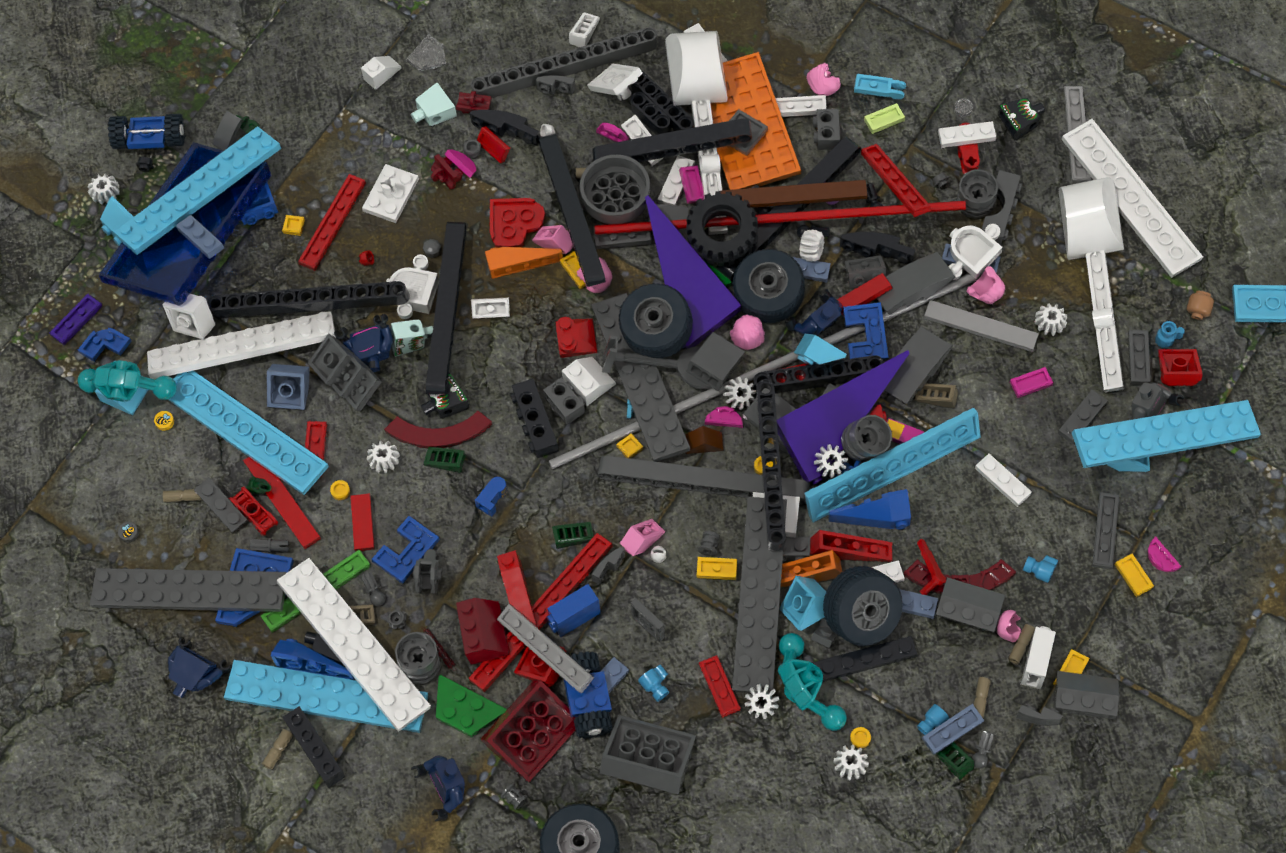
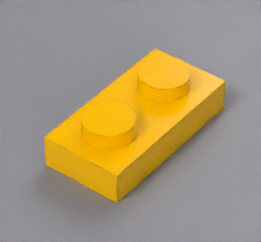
[697,557,737,580]

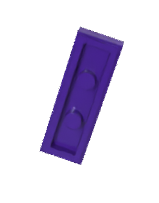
[49,294,102,345]

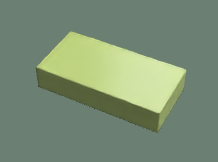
[864,103,905,134]

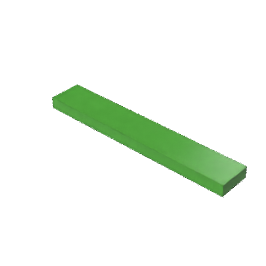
[261,550,371,633]

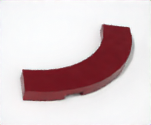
[384,411,492,448]
[903,559,1016,594]

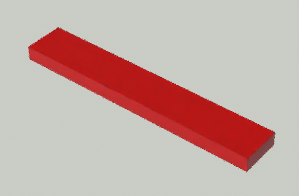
[861,144,931,217]
[298,174,366,271]
[243,457,321,550]

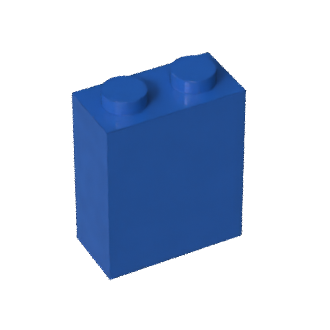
[547,584,601,637]

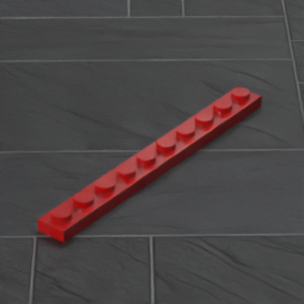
[468,533,613,693]

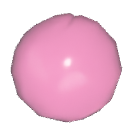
[996,610,1021,642]

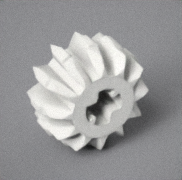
[88,173,120,205]
[799,230,825,262]
[1035,303,1067,336]
[723,377,756,410]
[367,440,400,474]
[814,445,848,478]
[745,684,779,719]
[834,745,869,780]

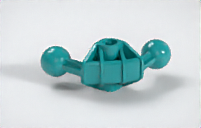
[78,360,177,402]
[778,633,847,731]

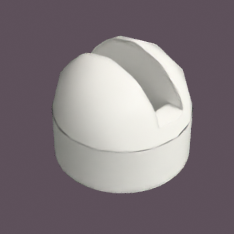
[540,124,555,137]
[651,546,666,563]

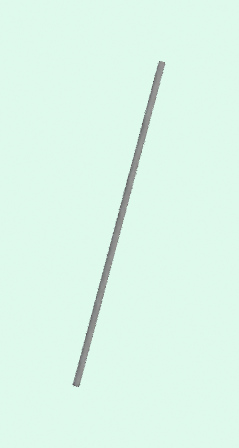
[548,274,977,469]

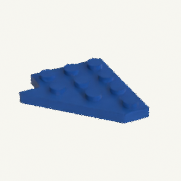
[215,548,294,627]

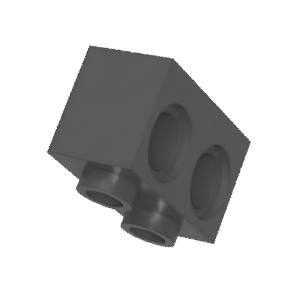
[813,109,840,150]
[543,377,585,425]

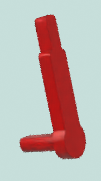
[917,539,946,595]

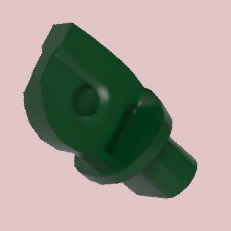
[236,115,260,134]
[246,477,271,494]

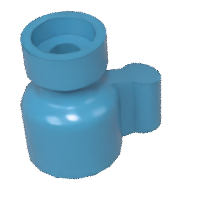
[1155,321,1185,348]
[1023,556,1058,583]
[638,665,669,702]
[916,704,950,735]

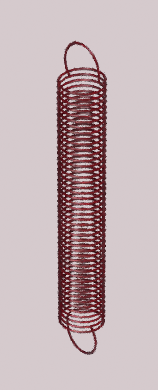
[422,626,456,671]

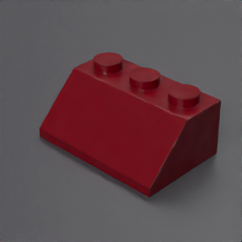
[456,598,509,665]

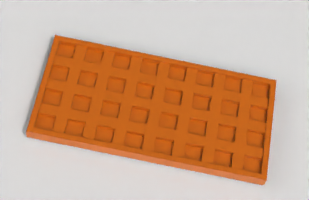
[710,52,801,190]

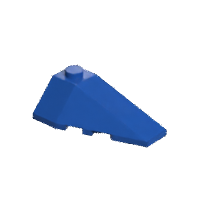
[828,489,911,530]
[271,639,355,680]

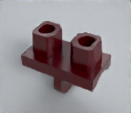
[456,91,492,114]
[431,154,463,190]

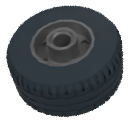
[540,803,620,853]

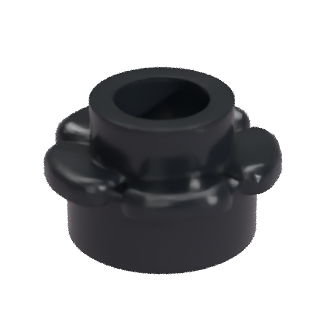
[136,157,154,172]

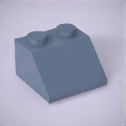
[267,364,309,410]

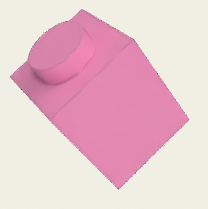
[532,225,573,254]
[620,519,665,556]

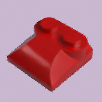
[555,317,597,358]
[1158,349,1203,386]
[514,646,567,687]

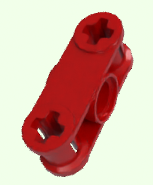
[958,123,980,175]
[228,486,279,537]

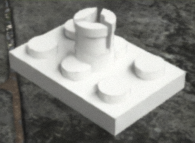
[587,63,642,101]
[362,164,419,223]

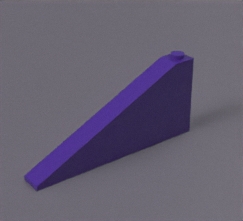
[645,195,741,349]
[777,350,910,484]

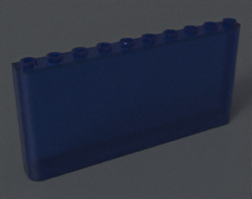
[99,142,271,306]

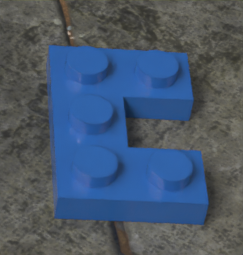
[843,302,889,360]
[372,516,440,584]

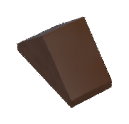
[685,426,724,454]

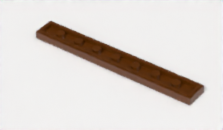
[721,180,867,208]

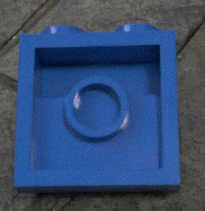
[231,179,278,225]

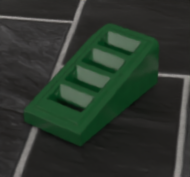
[424,447,466,473]
[552,522,594,549]
[936,742,974,780]

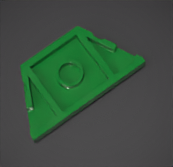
[436,675,507,737]

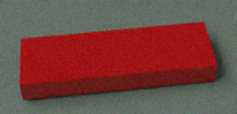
[837,273,893,317]
[305,421,327,477]
[351,493,375,552]
[699,655,741,718]

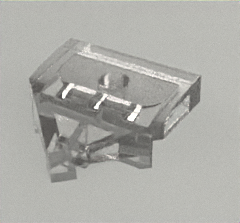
[406,34,446,71]

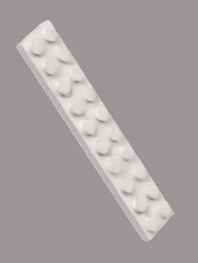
[1062,119,1203,278]
[147,311,336,379]
[277,558,431,732]

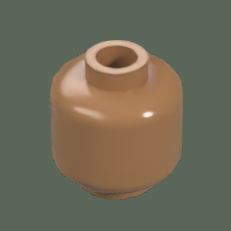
[1187,291,1214,320]

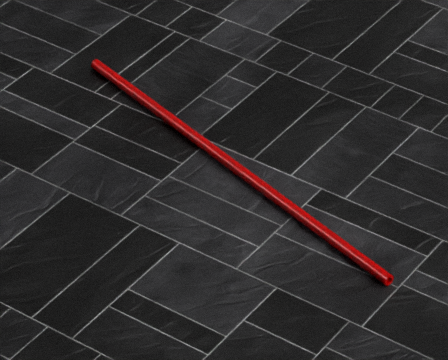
[594,201,966,235]

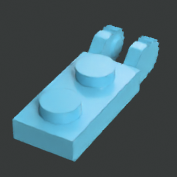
[854,74,906,99]

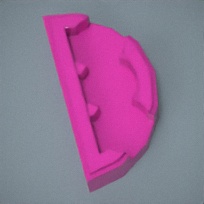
[596,123,629,142]
[445,150,476,178]
[705,406,743,428]
[1148,537,1181,572]

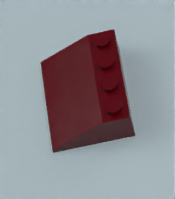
[480,680,575,782]

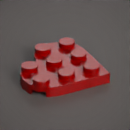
[490,198,545,248]

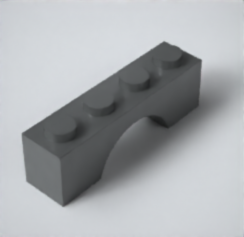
[982,170,1023,246]

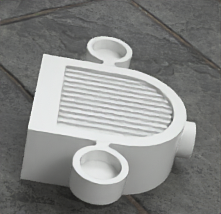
[948,224,1002,280]
[386,255,439,319]

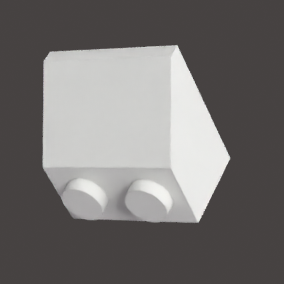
[162,294,216,339]
[562,357,616,406]

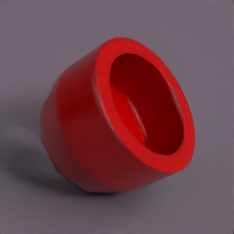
[359,250,374,266]

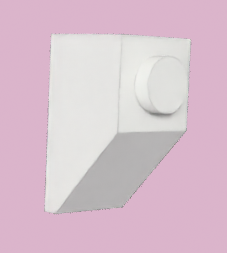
[361,56,402,90]

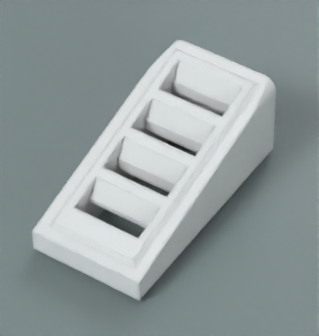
[569,12,600,47]

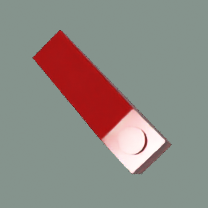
[810,530,892,562]
[497,550,537,627]

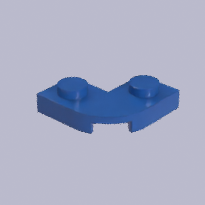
[78,327,132,362]

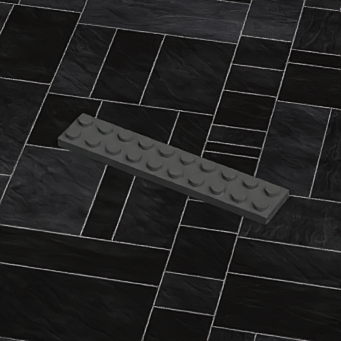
[591,293,690,462]
[732,497,787,693]
[90,568,286,612]

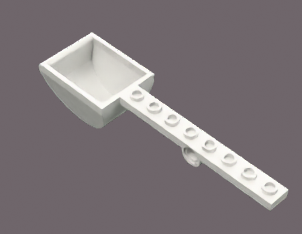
[665,31,728,235]
[1059,177,1124,393]

